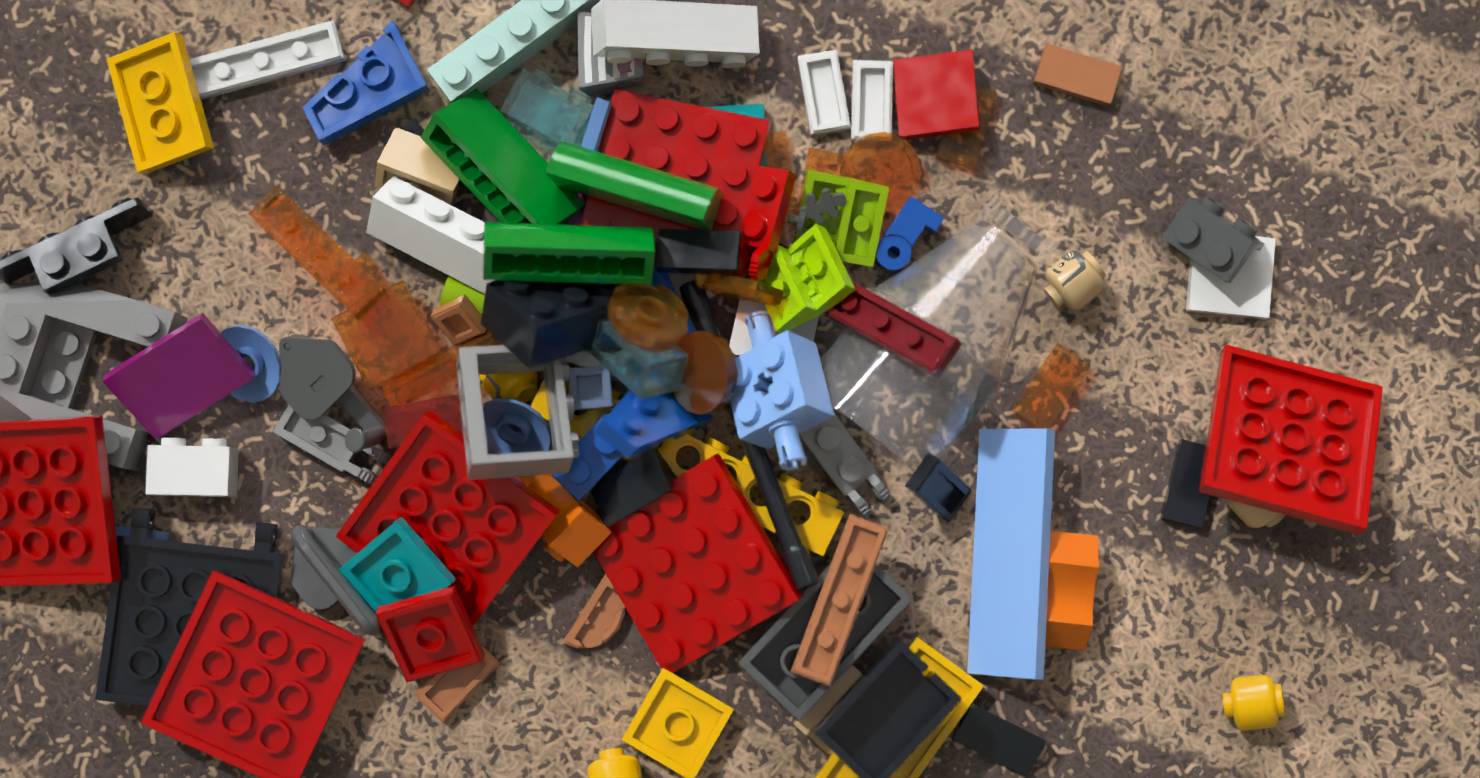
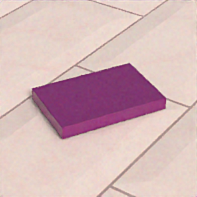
[102,313,255,440]

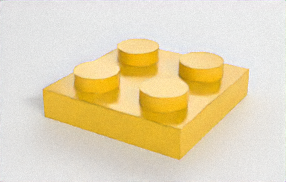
[621,668,734,778]

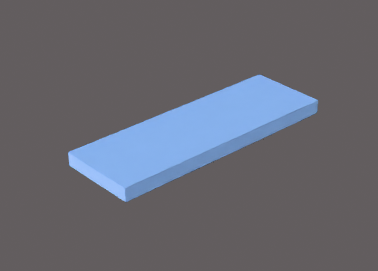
[967,428,1055,680]

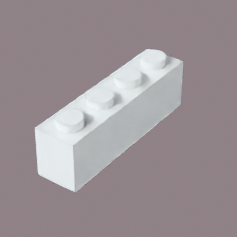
[591,0,760,68]
[366,176,495,294]

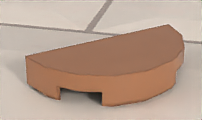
[563,574,625,648]

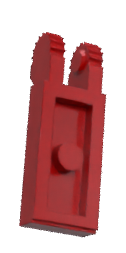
[733,165,796,282]

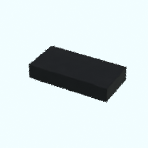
[655,229,742,275]
[1160,439,1210,528]
[905,452,972,523]

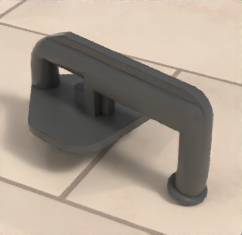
[279,334,392,453]
[290,525,387,640]

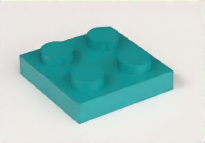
[339,516,456,612]

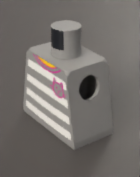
[577,12,667,96]

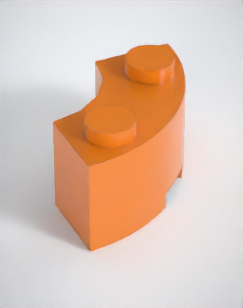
[517,474,611,568]
[1045,531,1099,651]

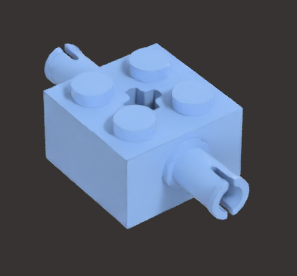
[730,311,834,470]

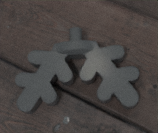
[787,188,846,241]

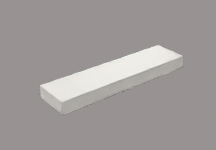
[190,20,346,100]

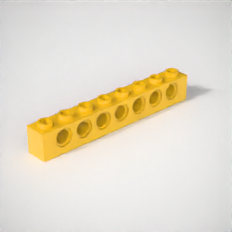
[530,380,844,557]

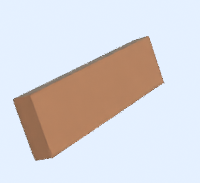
[791,514,889,687]

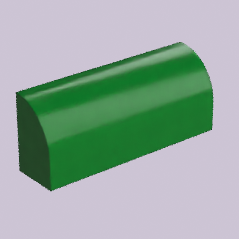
[420,89,587,225]
[545,141,723,230]
[483,222,655,285]

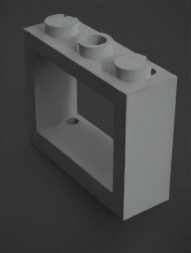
[456,345,579,480]

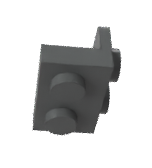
[1162,196,1265,283]

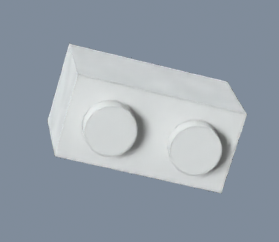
[145,438,239,497]

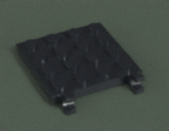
[95,508,285,706]

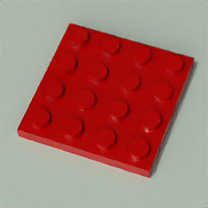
[580,88,771,280]
[1199,344,1383,535]
[335,409,560,626]
[0,416,121,586]
[593,453,803,673]
[141,570,366,778]

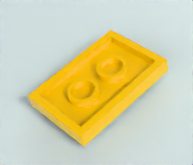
[106,32,214,174]

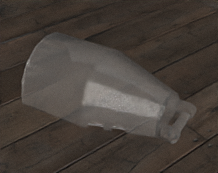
[819,196,1058,472]

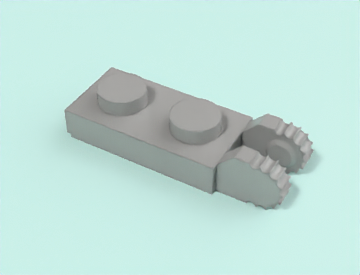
[273,405,391,485]
[799,411,892,519]

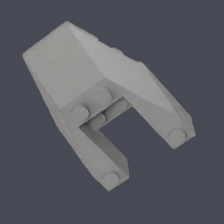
[0,282,187,471]

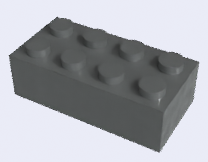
[738,563,913,721]

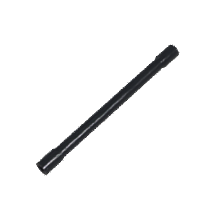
[679,279,820,591]

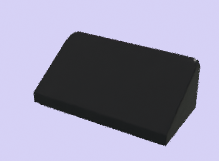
[591,448,677,527]
[952,703,1047,777]

